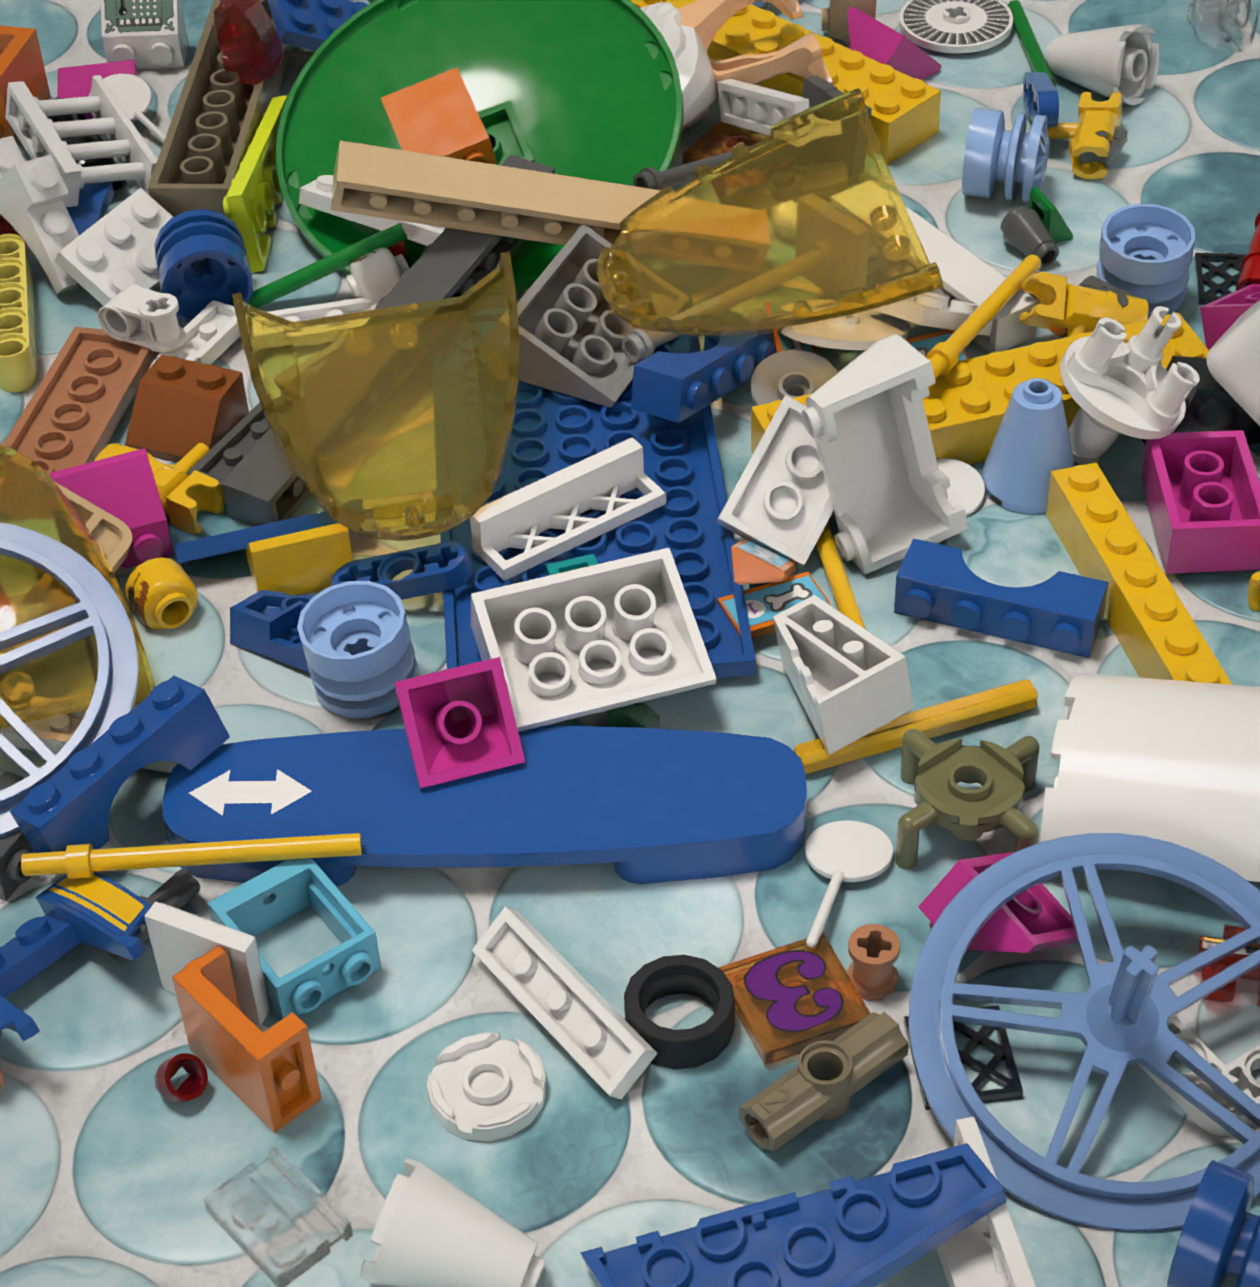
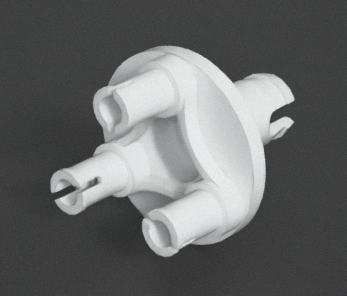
[1060,306,1200,465]

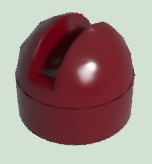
[155,1053,208,1103]

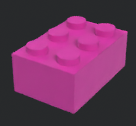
[1141,430,1260,574]

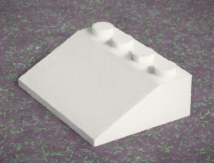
[471,548,716,732]

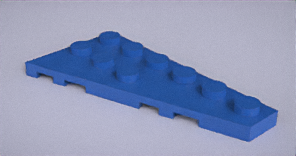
[580,1143,1007,1287]

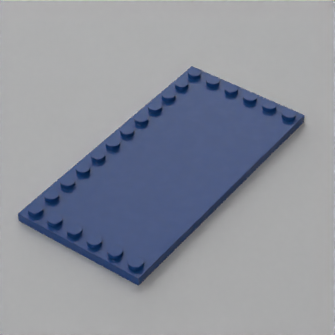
[431,297,756,678]

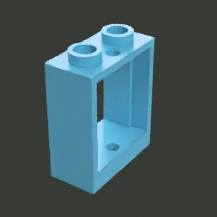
[208,858,381,1020]

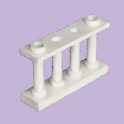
[5,75,158,207]

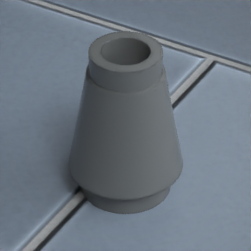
[1000,206,1059,267]

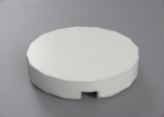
[427,1032,547,1142]

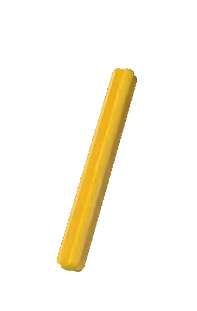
[793,679,1038,775]

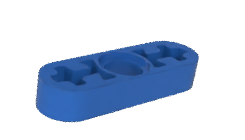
[1023,72,1059,127]
[332,541,474,600]

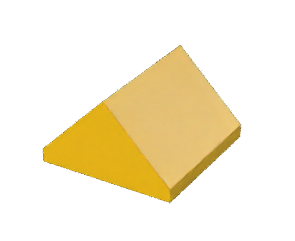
[245,521,353,596]

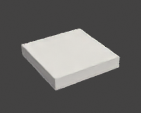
[144,902,271,1026]

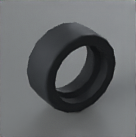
[624,955,735,1069]

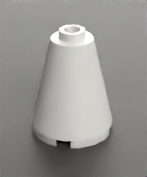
[1045,24,1160,106]
[360,1158,545,1287]

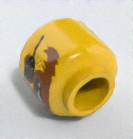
[125,557,198,630]

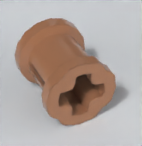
[847,924,900,1001]

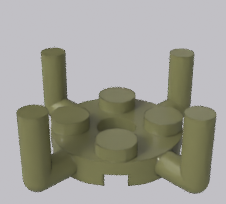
[895,729,1040,869]

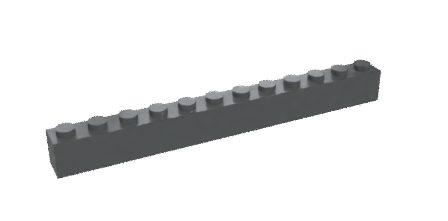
[221,154,555,526]

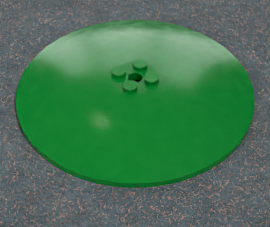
[276,0,684,300]

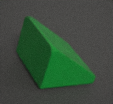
[1028,186,1073,243]

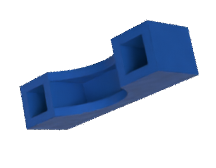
[631,312,776,423]
[894,538,1109,658]
[10,675,230,875]

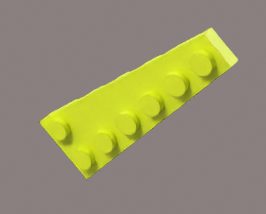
[223,95,288,273]

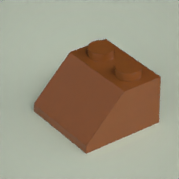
[125,354,249,463]

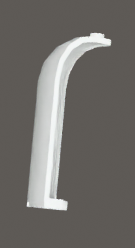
[1040,673,1260,882]

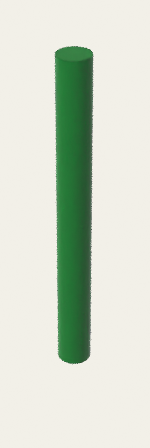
[1007,0,1056,87]
[248,222,408,310]

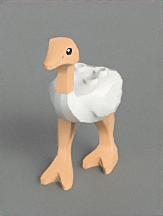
[639,0,834,132]

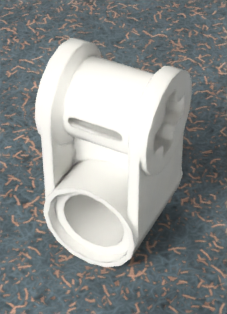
[98,284,186,353]

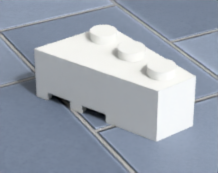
[773,595,914,755]

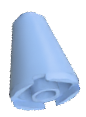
[981,378,1075,515]

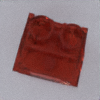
[214,0,284,84]

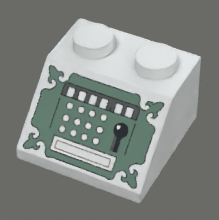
[101,0,189,70]

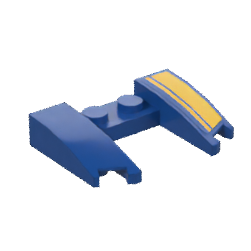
[0,872,152,1041]

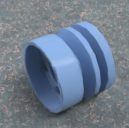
[962,107,1050,203]
[1095,204,1196,319]
[297,581,419,718]

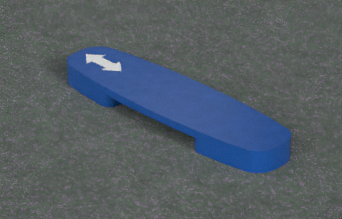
[162,726,807,887]

